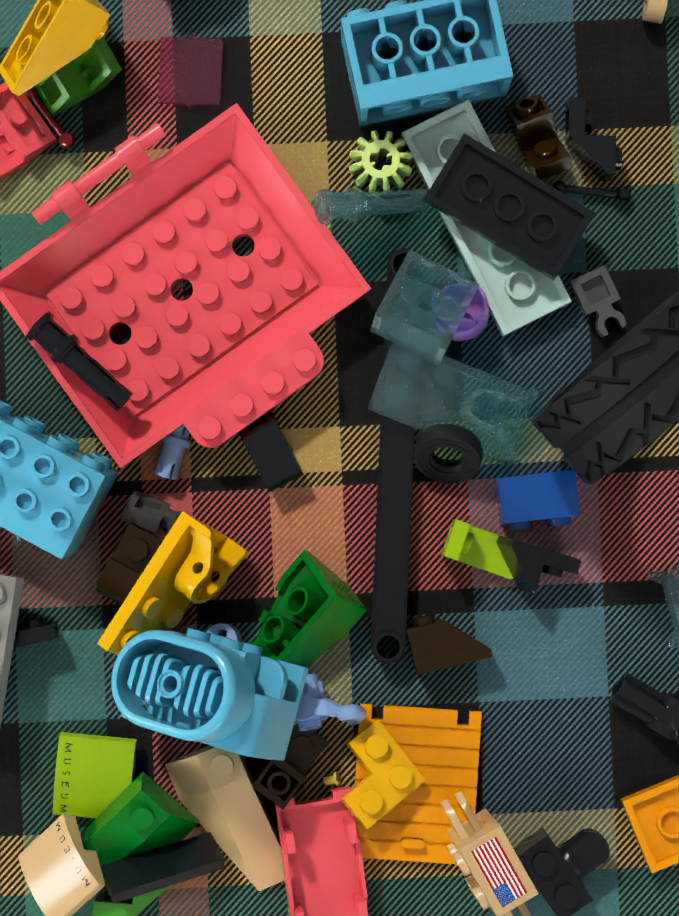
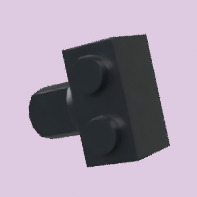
[513,827,610,916]

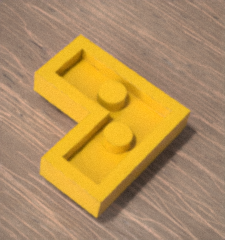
[341,719,425,830]

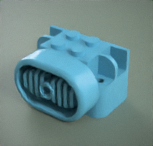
[111,628,309,761]

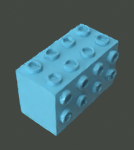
[0,400,120,559]

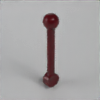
[25,86,75,149]

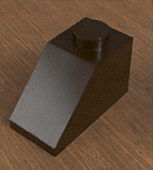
[406,614,493,675]

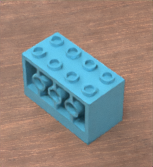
[341,0,513,127]

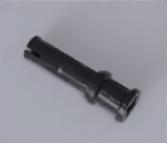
[26,311,134,412]

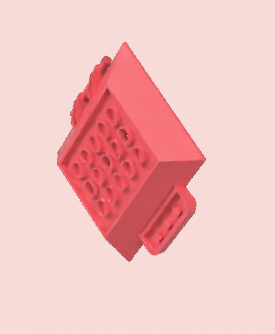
[0,103,371,469]

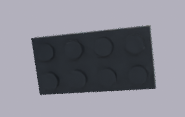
[423,133,595,281]

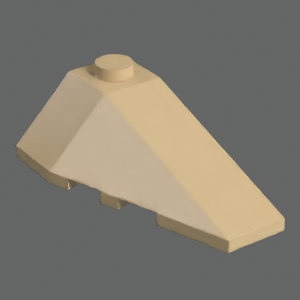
[165,745,285,891]

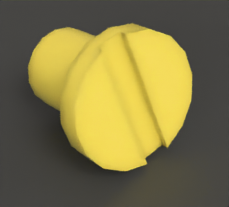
[323,771,341,787]

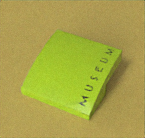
[53,732,137,818]

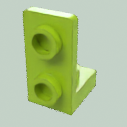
[441,519,513,579]

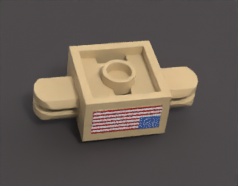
[440,791,539,916]

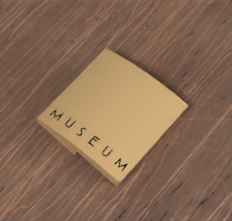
[18,814,105,916]

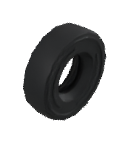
[413,423,483,484]

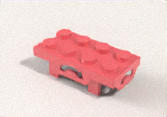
[275,786,368,916]

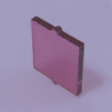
[158,34,223,109]

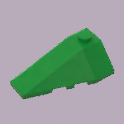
[249,550,367,667]
[80,772,199,866]

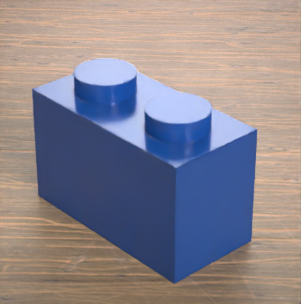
[495,470,580,531]

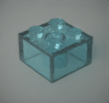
[370,250,480,365]

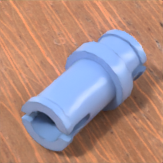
[154,424,191,480]

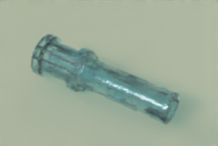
[314,187,429,224]

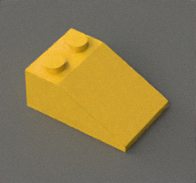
[0,0,110,96]

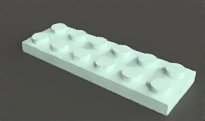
[401,99,572,337]

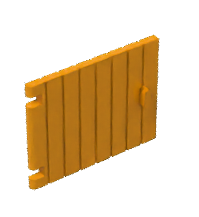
[355,703,482,864]

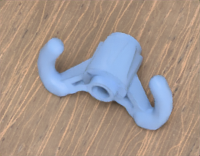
[294,674,367,731]

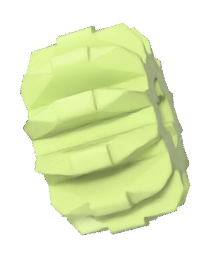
[349,130,412,196]

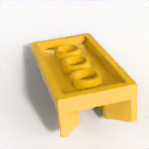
[97,511,249,655]

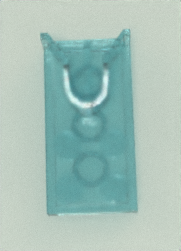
[368,337,543,464]

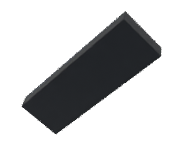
[101,832,225,904]

